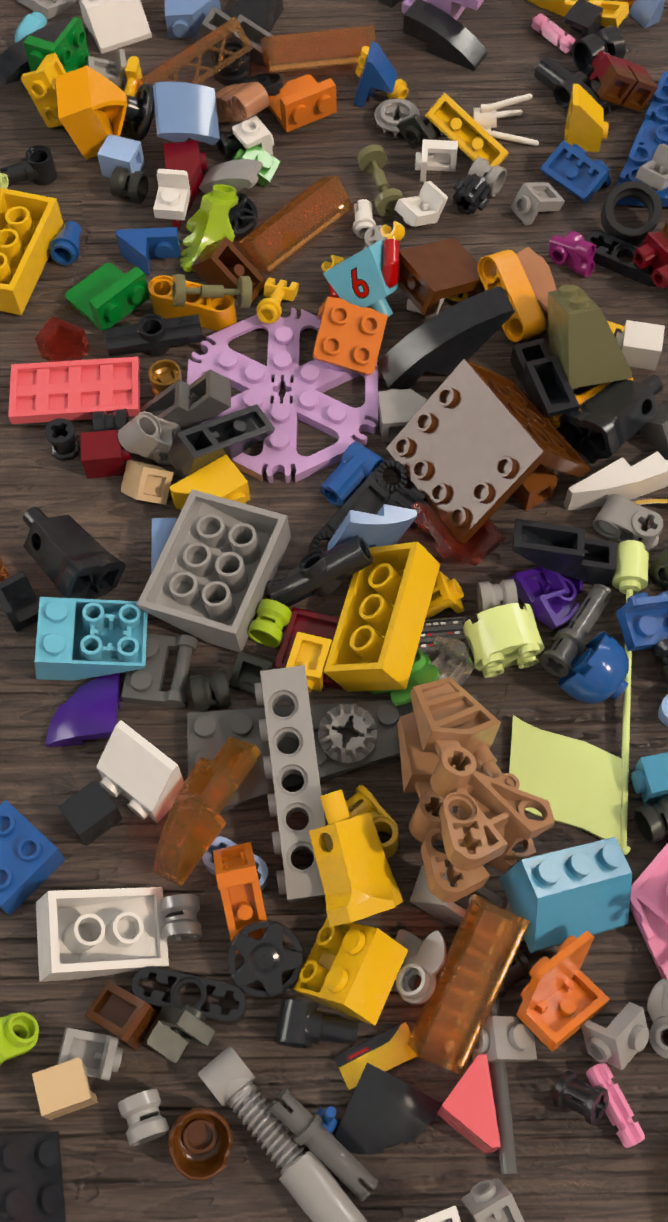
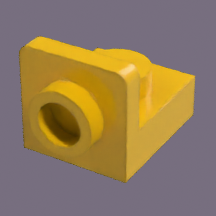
[425,570,465,620]
[286,632,332,693]

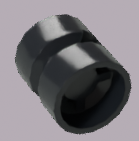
[572,25,626,76]

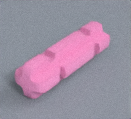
[531,13,576,54]
[586,1063,645,1148]

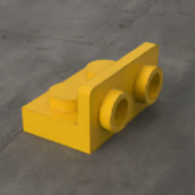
[21,53,66,128]

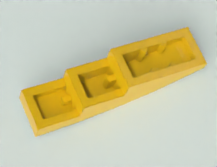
[527,0,629,28]

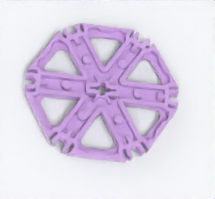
[187,308,378,483]

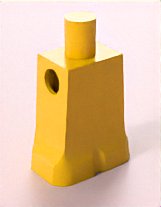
[309,789,403,927]

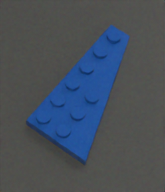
[615,71,668,207]

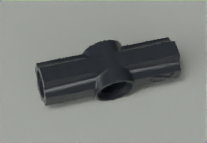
[534,55,612,119]
[104,314,203,356]
[267,535,373,607]

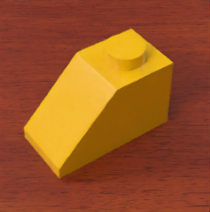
[564,84,609,152]
[169,454,250,510]

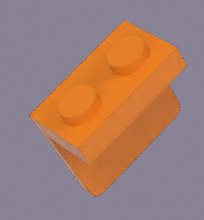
[268,74,337,132]
[312,296,388,376]
[516,931,610,1052]

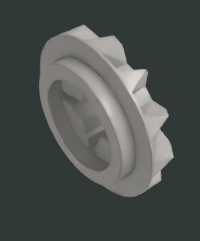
[374,99,420,136]
[318,704,377,763]

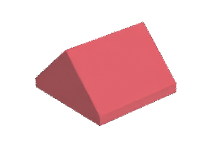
[437,1054,501,1154]

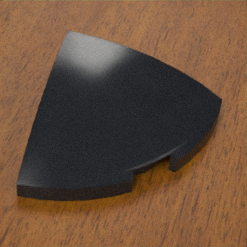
[335,1063,442,1155]

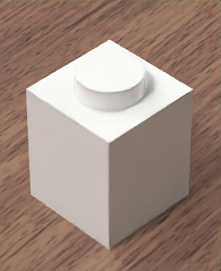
[615,320,665,371]

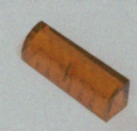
[260,25,376,73]
[237,175,353,273]
[407,894,530,1075]

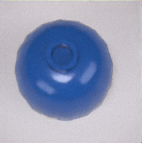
[558,631,629,705]

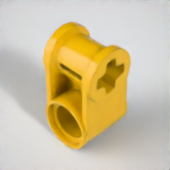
[346,785,399,859]

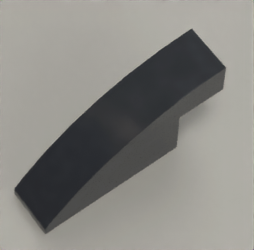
[377,286,515,390]

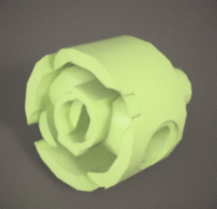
[463,603,545,678]

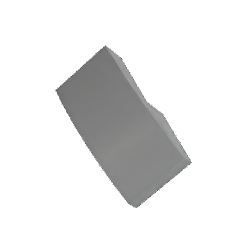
[199,159,263,194]

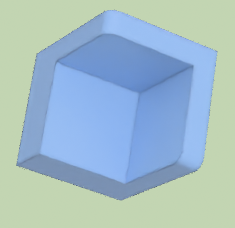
[97,134,145,178]

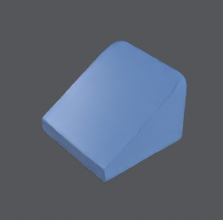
[629,0,665,28]

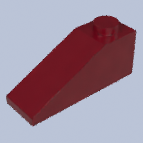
[163,140,208,230]

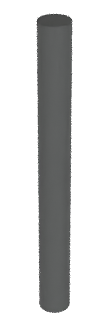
[483,998,518,1175]

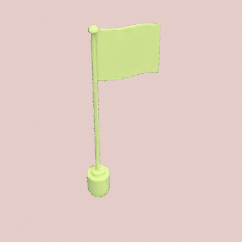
[509,540,649,855]

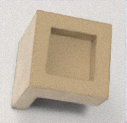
[121,459,173,505]
[32,1058,98,1120]

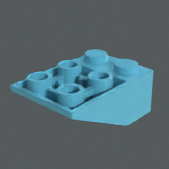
[34,597,148,681]

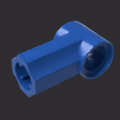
[321,441,384,507]

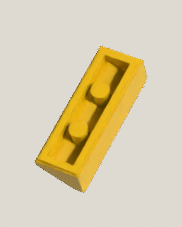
[425,92,509,166]

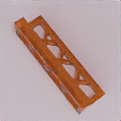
[140,17,253,85]

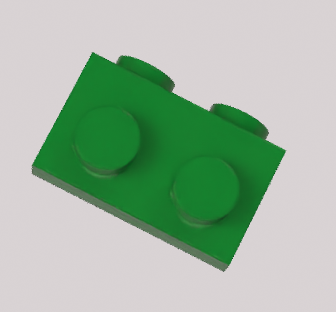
[23,17,90,73]
[65,263,150,333]

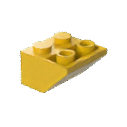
[293,918,408,1025]

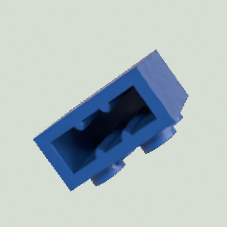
[0,800,66,916]

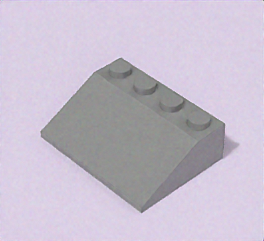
[137,489,291,652]

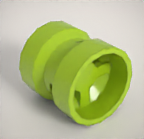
[247,599,292,647]

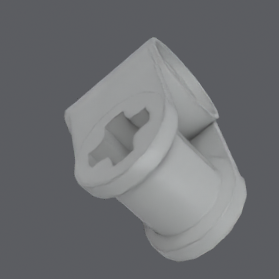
[118,411,181,465]
[592,494,664,553]

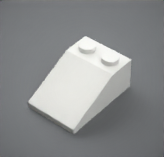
[36,887,169,982]

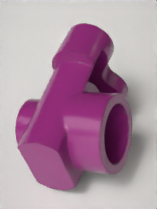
[549,231,596,278]

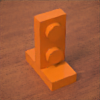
[213,842,267,954]

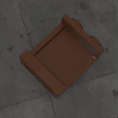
[398,238,485,316]

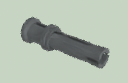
[540,584,613,677]

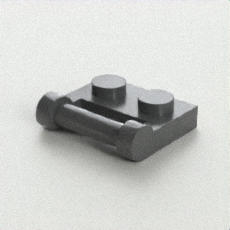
[121,634,198,708]

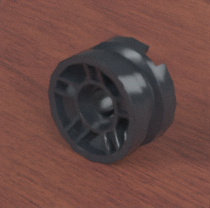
[211,41,251,86]

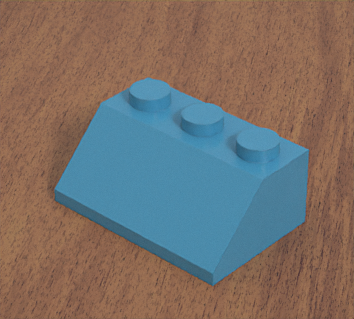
[499,837,632,954]

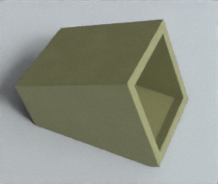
[548,285,632,389]

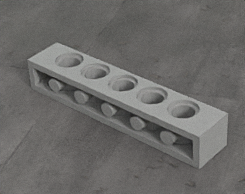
[254,665,326,903]

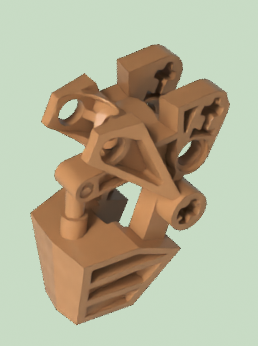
[397,677,555,903]

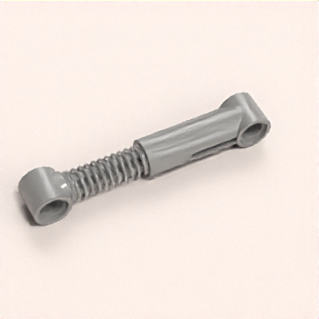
[197,1045,368,1222]

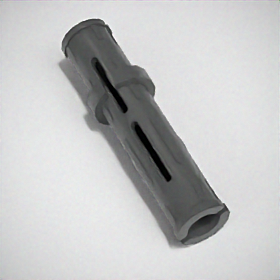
[268,1088,379,1202]

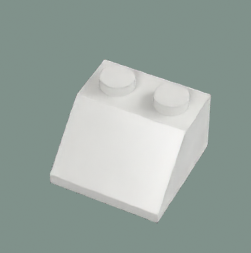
[79,0,152,54]
[96,720,187,823]

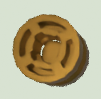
[149,359,182,398]

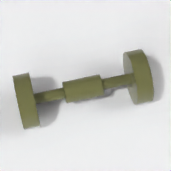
[357,144,404,217]
[172,274,252,308]

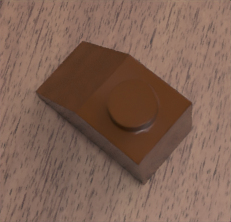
[191,237,266,303]

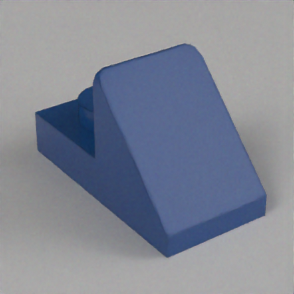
[353,41,397,108]
[116,227,181,276]

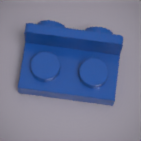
[540,140,612,204]
[616,590,668,651]

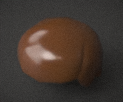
[168,1107,233,1181]

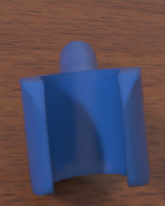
[316,1106,340,1134]

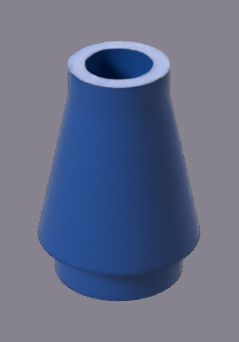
[49,221,82,265]

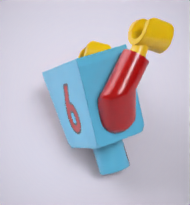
[321,221,405,317]

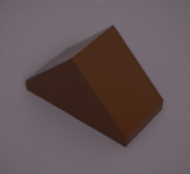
[85,981,158,1051]

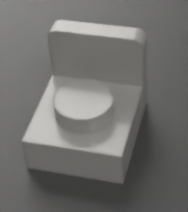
[511,182,565,225]
[462,1178,524,1222]

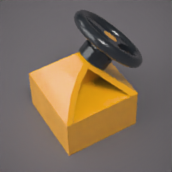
[55,66,155,160]

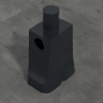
[559,374,663,464]
[23,507,126,599]

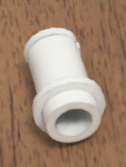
[352,199,376,239]

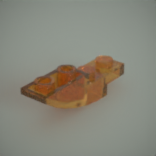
[153,737,262,886]

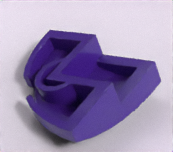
[510,566,583,630]
[46,673,121,747]

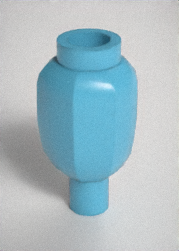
[14,11,47,43]

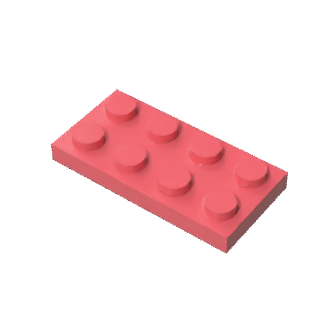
[8,357,140,424]

